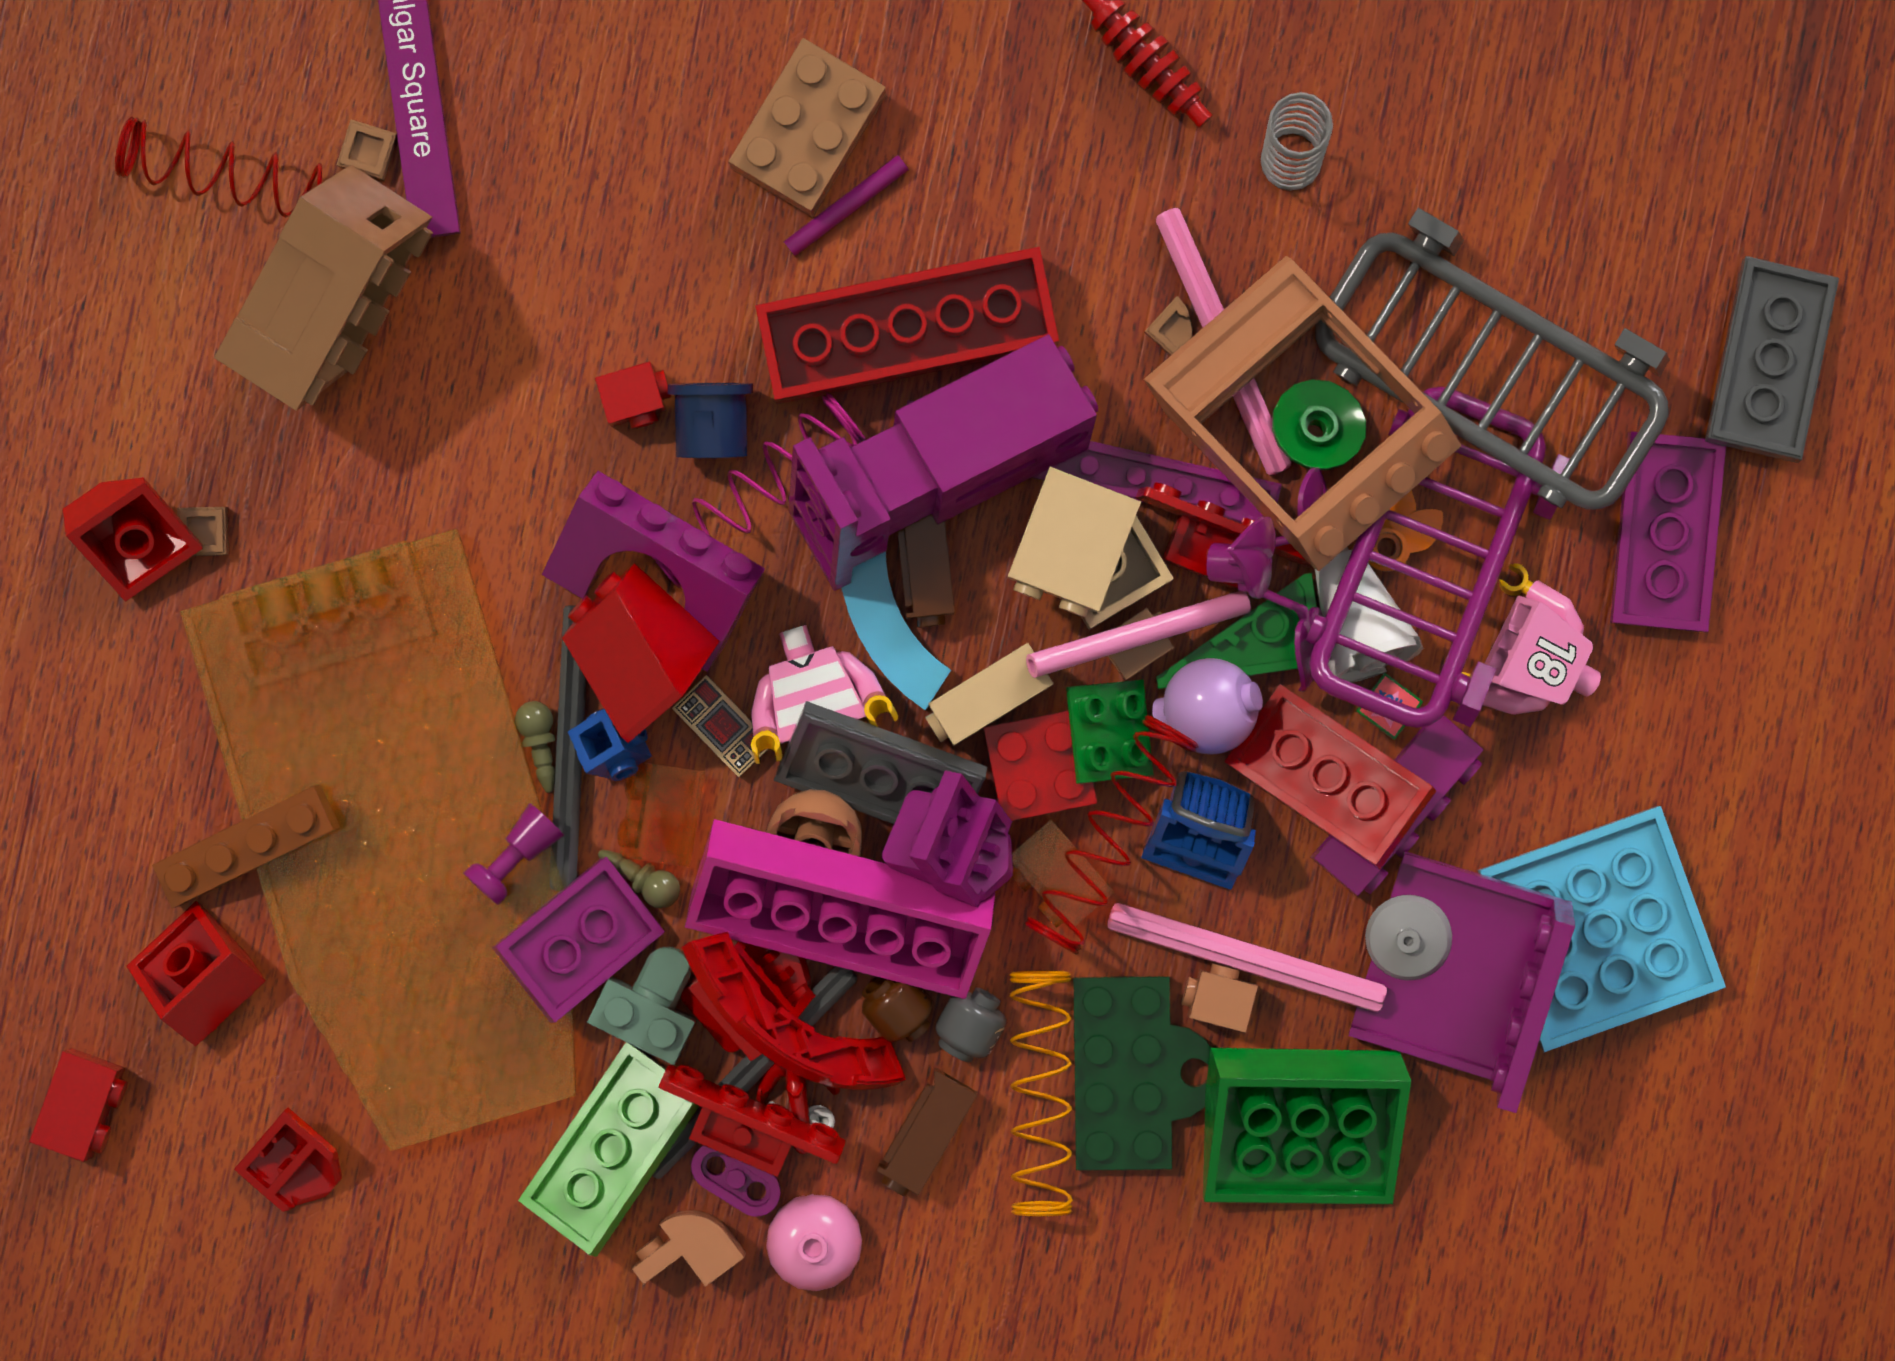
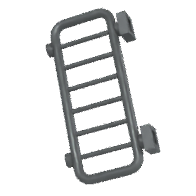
[1315,208,1670,510]

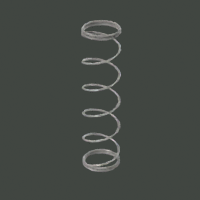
[1260,92,1333,191]

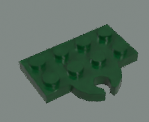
[1073,976,1211,1170]

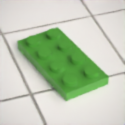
[518,1042,699,1257]

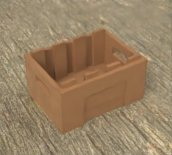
[214,165,433,411]

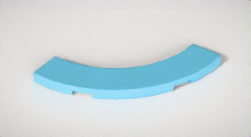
[842,551,951,710]

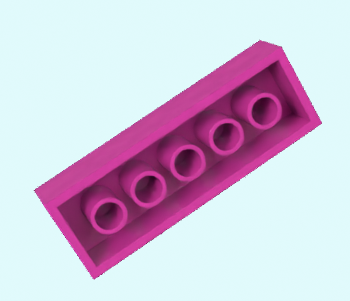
[685,819,995,999]

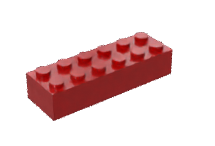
[755,246,1059,404]

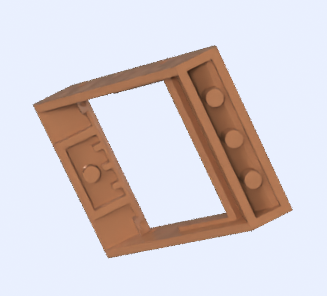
[1143,256,1461,571]

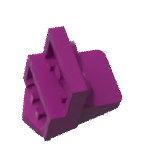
[882,770,1013,907]

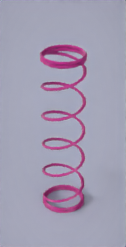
[652,392,865,588]

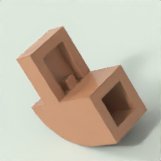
[632,1210,746,1287]

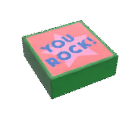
[1355,673,1423,740]

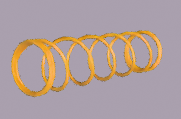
[1009,971,1073,1216]

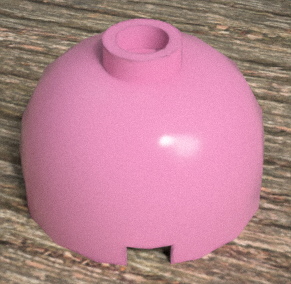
[766,1194,862,1291]

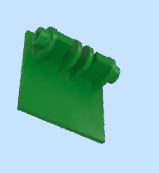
[1066,680,1154,784]

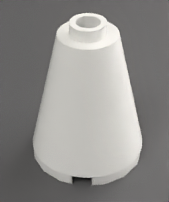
[1315,547,1423,683]

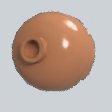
[766,789,862,857]

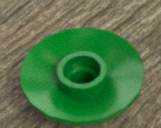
[1272,379,1366,471]

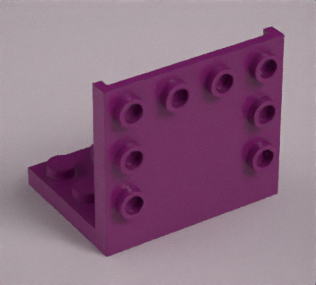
[1348,851,1575,1113]

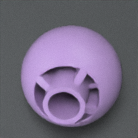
[1152,658,1263,754]

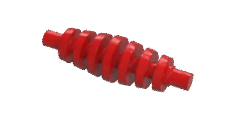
[1082,0,1213,128]

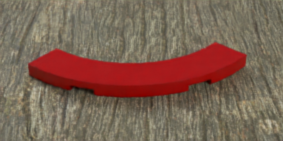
[681,931,906,1090]

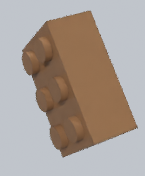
[728,38,886,218]

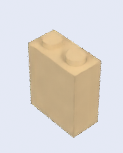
[1007,467,1141,618]
[925,643,1053,745]

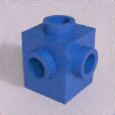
[567,709,652,781]

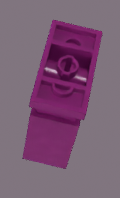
[788,334,1098,591]

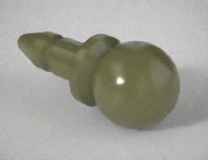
[515,701,556,793]
[598,849,680,908]

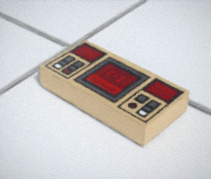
[672,675,768,777]

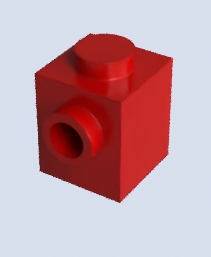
[595,361,672,429]

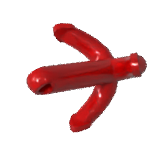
[756,1063,840,1154]

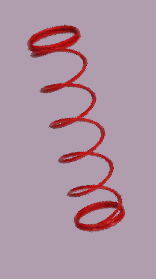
[115,116,322,218]
[1025,715,1199,954]

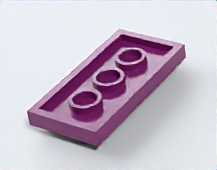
[1610,431,1726,632]

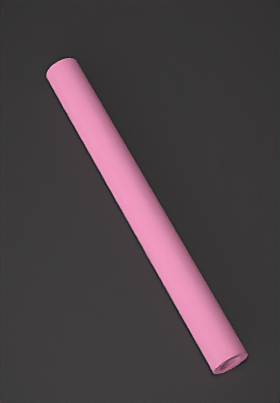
[1026,591,1251,678]

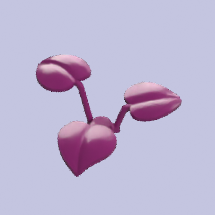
[1207,467,1328,692]

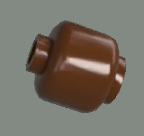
[862,977,933,1042]

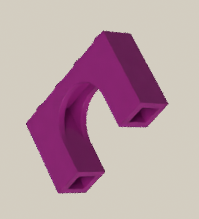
[541,471,765,672]

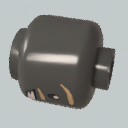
[935,987,1007,1063]

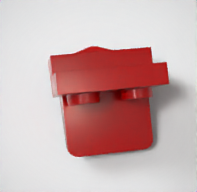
[680,940,816,1061]

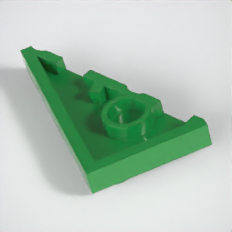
[1156,573,1317,689]

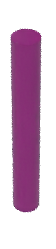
[783,155,909,257]

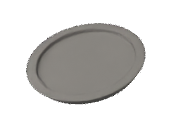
[1365,895,1452,980]

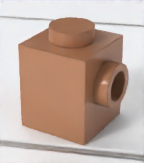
[1181,963,1258,1033]

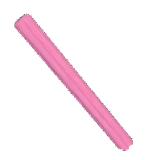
[1156,208,1291,475]
[1108,903,1387,1012]

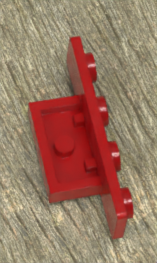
[1136,482,1313,595]
[658,1064,846,1177]

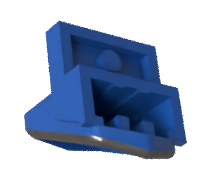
[1141,771,1256,890]

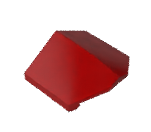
[234,1107,342,1212]

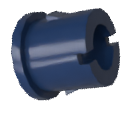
[668,383,753,458]

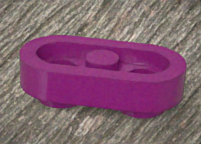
[691,1145,781,1216]

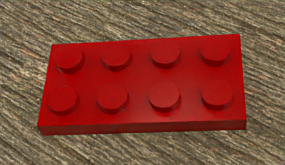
[1224,684,1436,870]

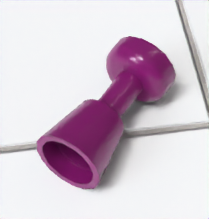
[463,803,564,906]

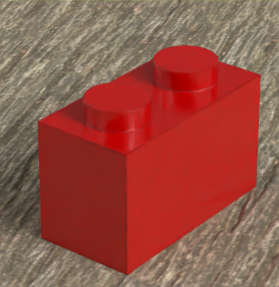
[29,1048,128,1162]

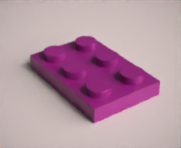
[491,857,665,1023]

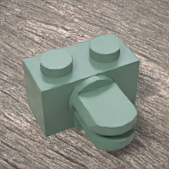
[587,946,698,1065]

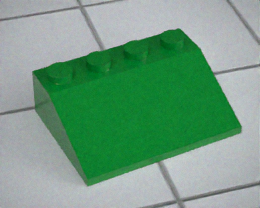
[1203,1048,1411,1204]

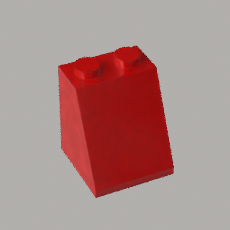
[562,563,720,743]

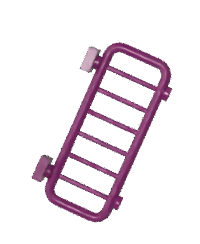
[1305,386,1570,728]

